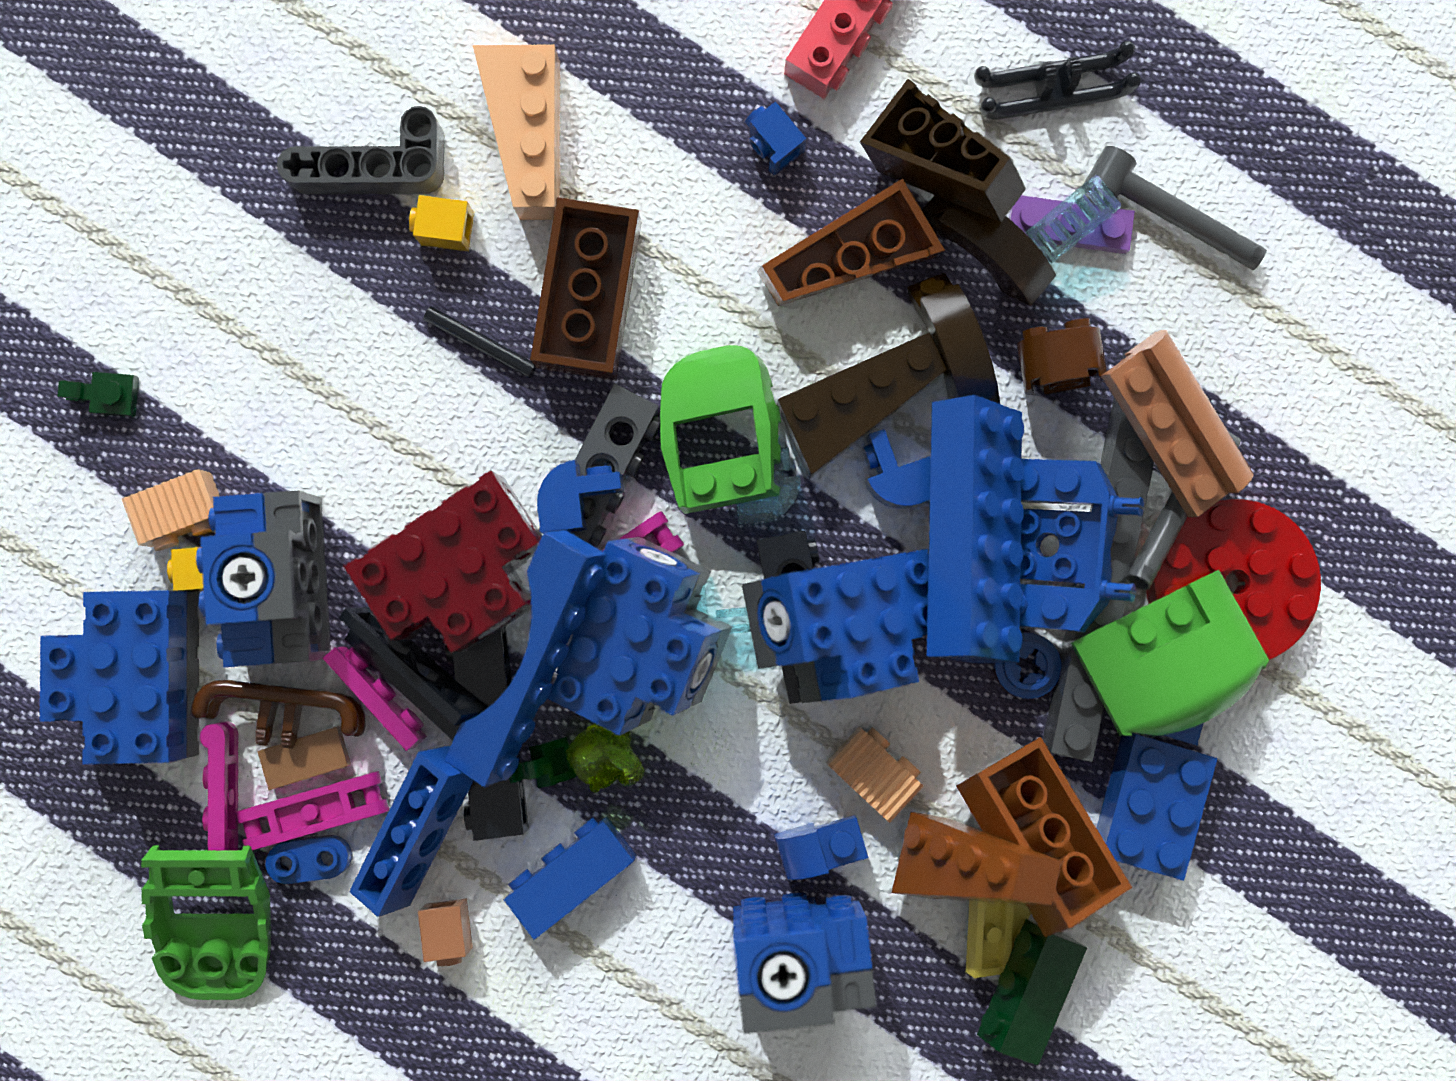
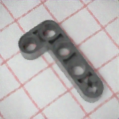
[277,106,445,194]

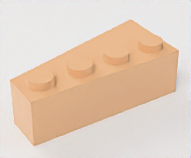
[473,45,560,220]

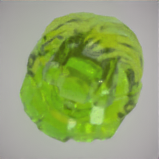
[566,723,645,793]

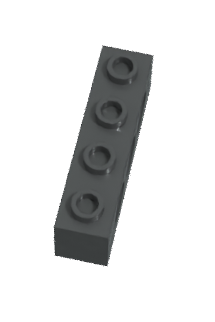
[538,383,660,548]

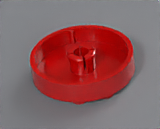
[1146,499,1321,660]

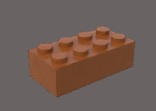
[956,737,1132,937]

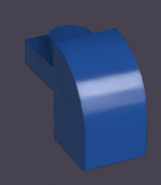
[862,429,931,509]
[537,460,624,534]
[774,815,869,880]

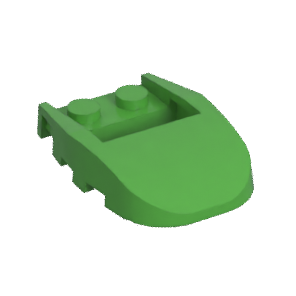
[660,345,781,514]
[141,846,271,1000]

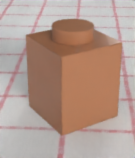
[418,898,473,967]

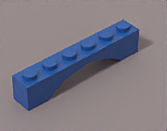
[444,530,607,787]

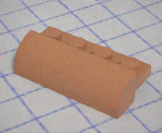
[1101,330,1254,517]

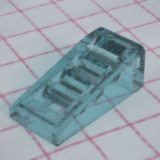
[1026,175,1122,264]

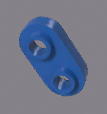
[265,835,352,884]

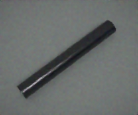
[423,306,536,378]

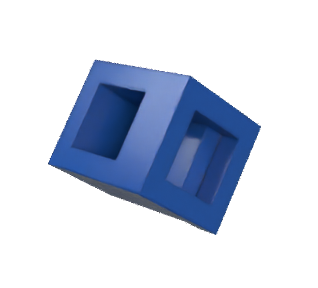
[745,101,806,176]

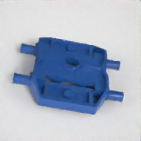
[1020,459,1144,632]

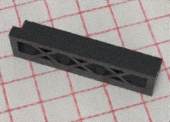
[339,607,486,741]

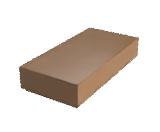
[257,726,351,790]

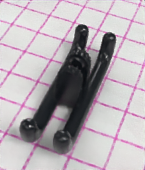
[974,41,1141,120]

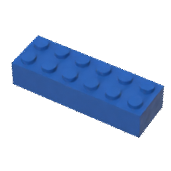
[927,395,1024,663]

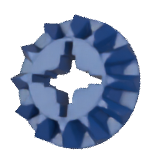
[994,633,1061,699]

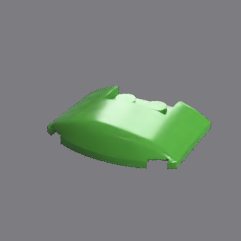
[1071,570,1269,736]

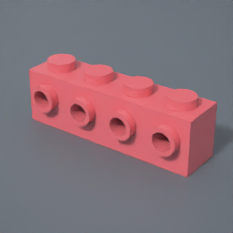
[784,0,893,99]

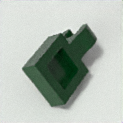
[57,372,139,417]
[509,737,576,788]

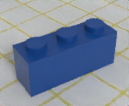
[503,816,637,940]

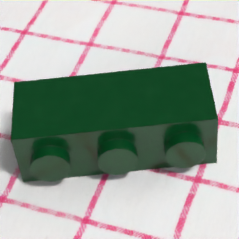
[977,919,1087,1065]

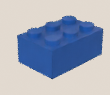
[1096,733,1218,881]

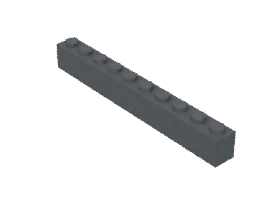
[1042,344,1154,762]

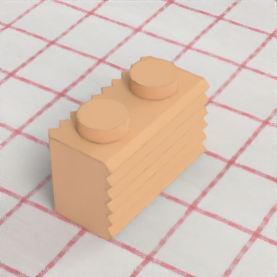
[121,469,219,551]
[826,726,923,823]

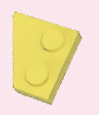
[966,900,1031,978]

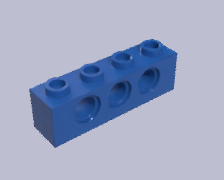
[349,745,474,917]

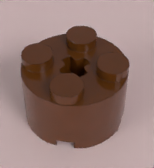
[1017,318,1107,395]

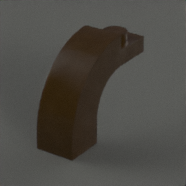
[922,195,1057,306]
[907,273,1000,404]

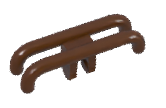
[191,680,366,749]

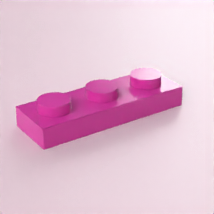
[322,646,427,751]

